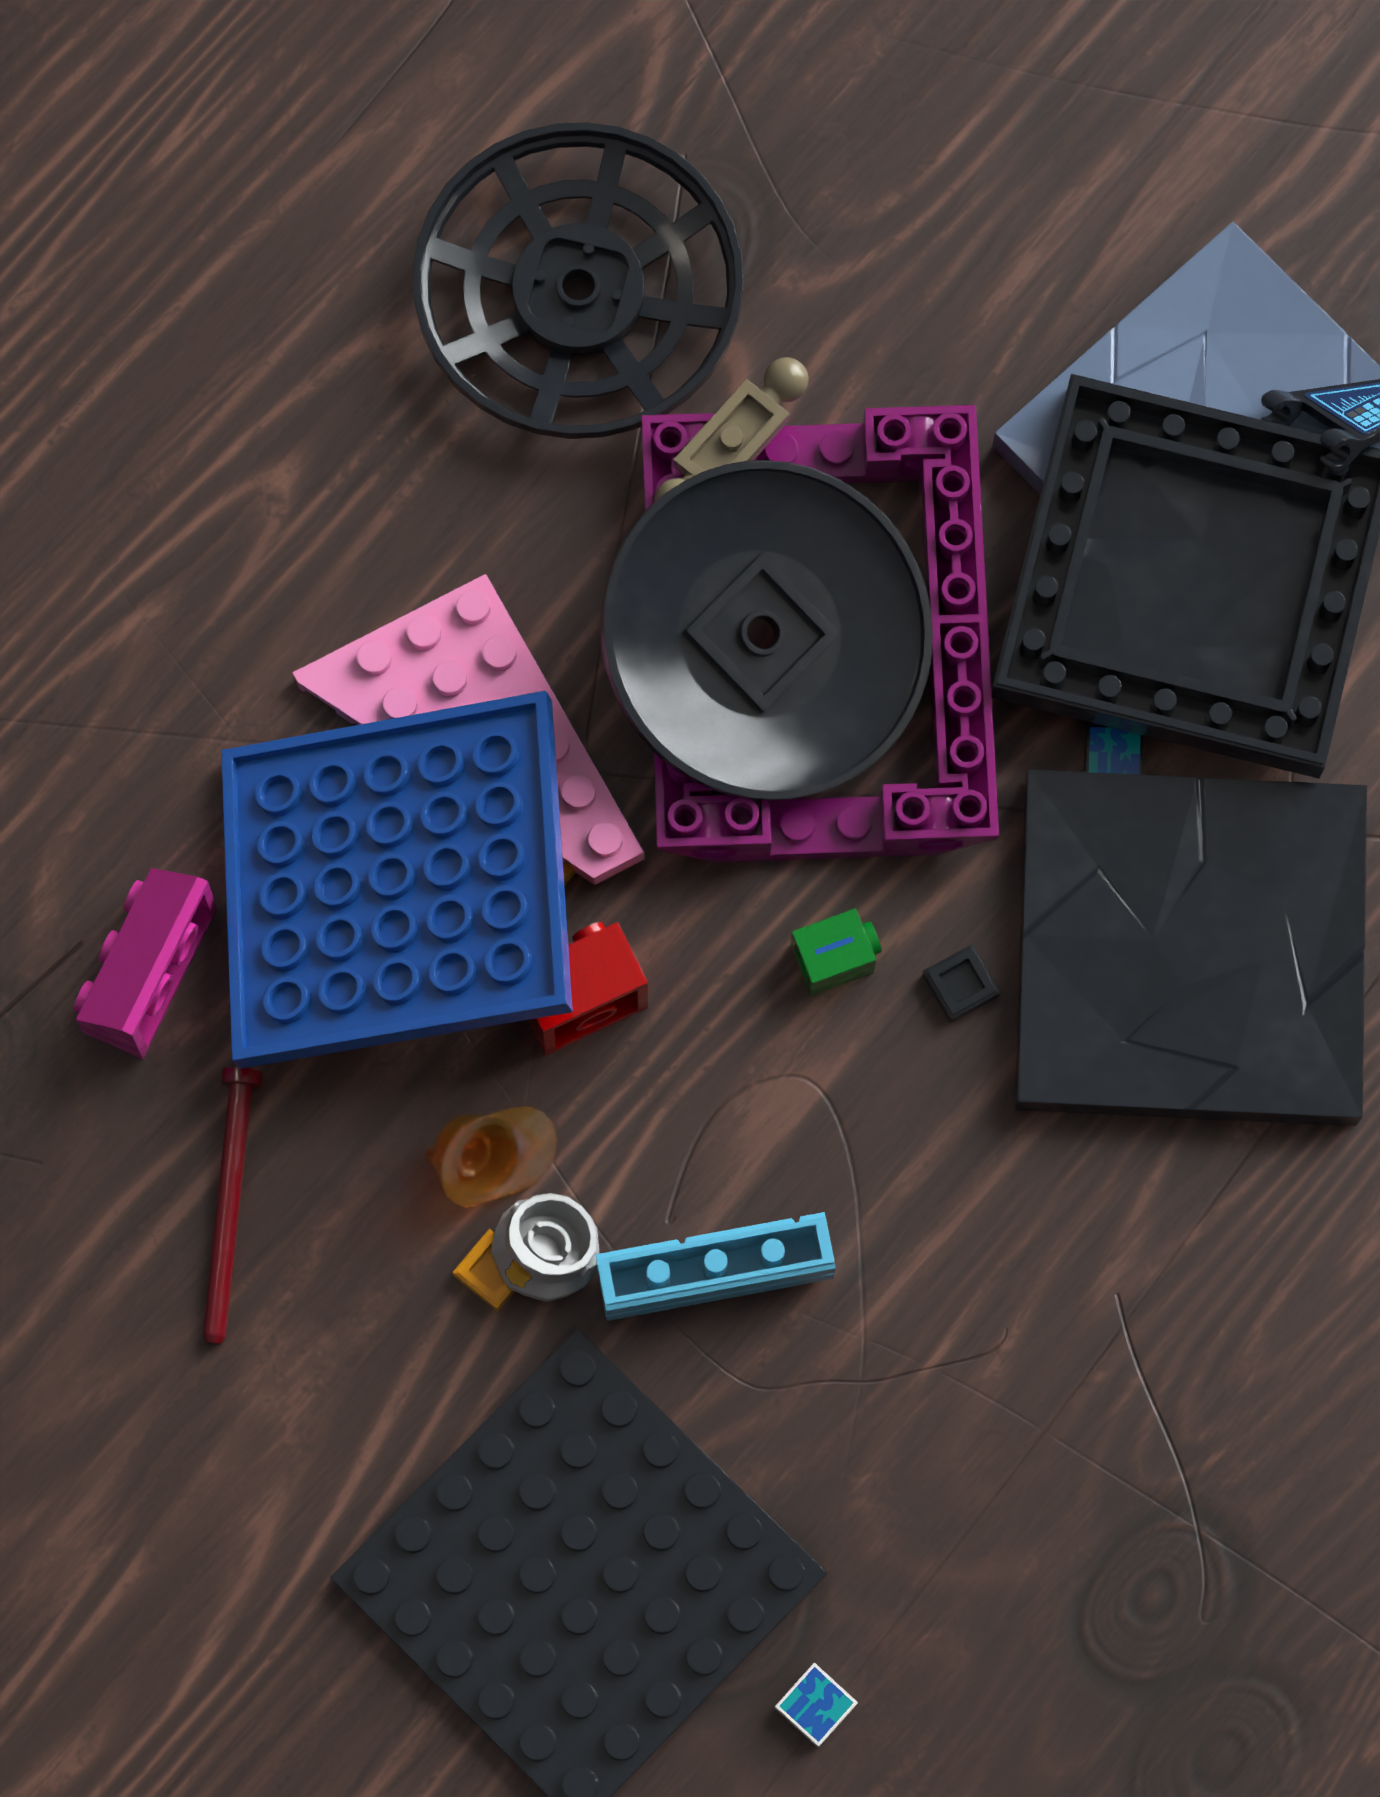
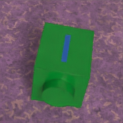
[790,908,882,996]

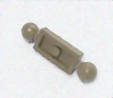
[654,357,809,502]

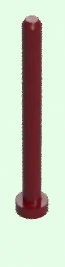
[203,1067,262,1345]

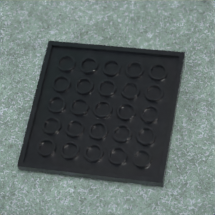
[330,1329,827,1797]

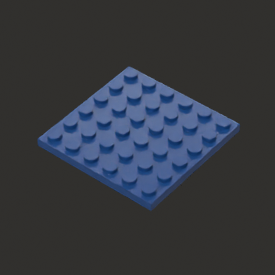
[221,691,573,1069]

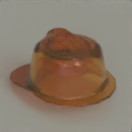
[425,1106,557,1207]

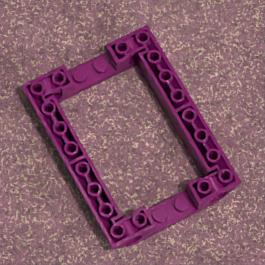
[642,405,999,862]

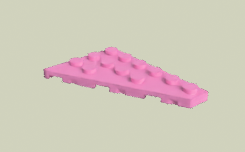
[292,574,645,885]

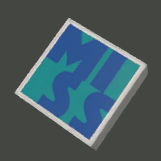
[774,1663,858,1748]

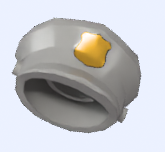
[491,1193,599,1302]

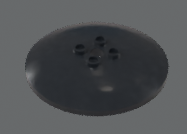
[600,460,933,801]

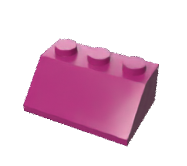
[73,868,217,1060]

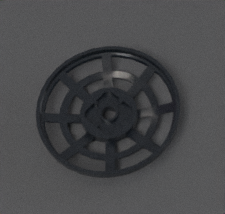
[413,122,744,439]

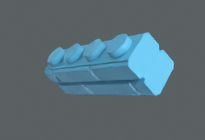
[596,1212,836,1321]

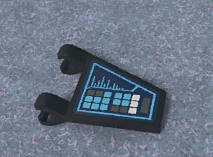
[1261,379,1380,472]

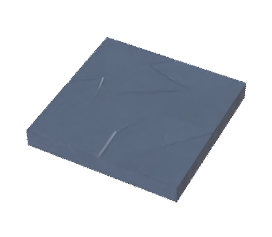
[992,221,1380,537]

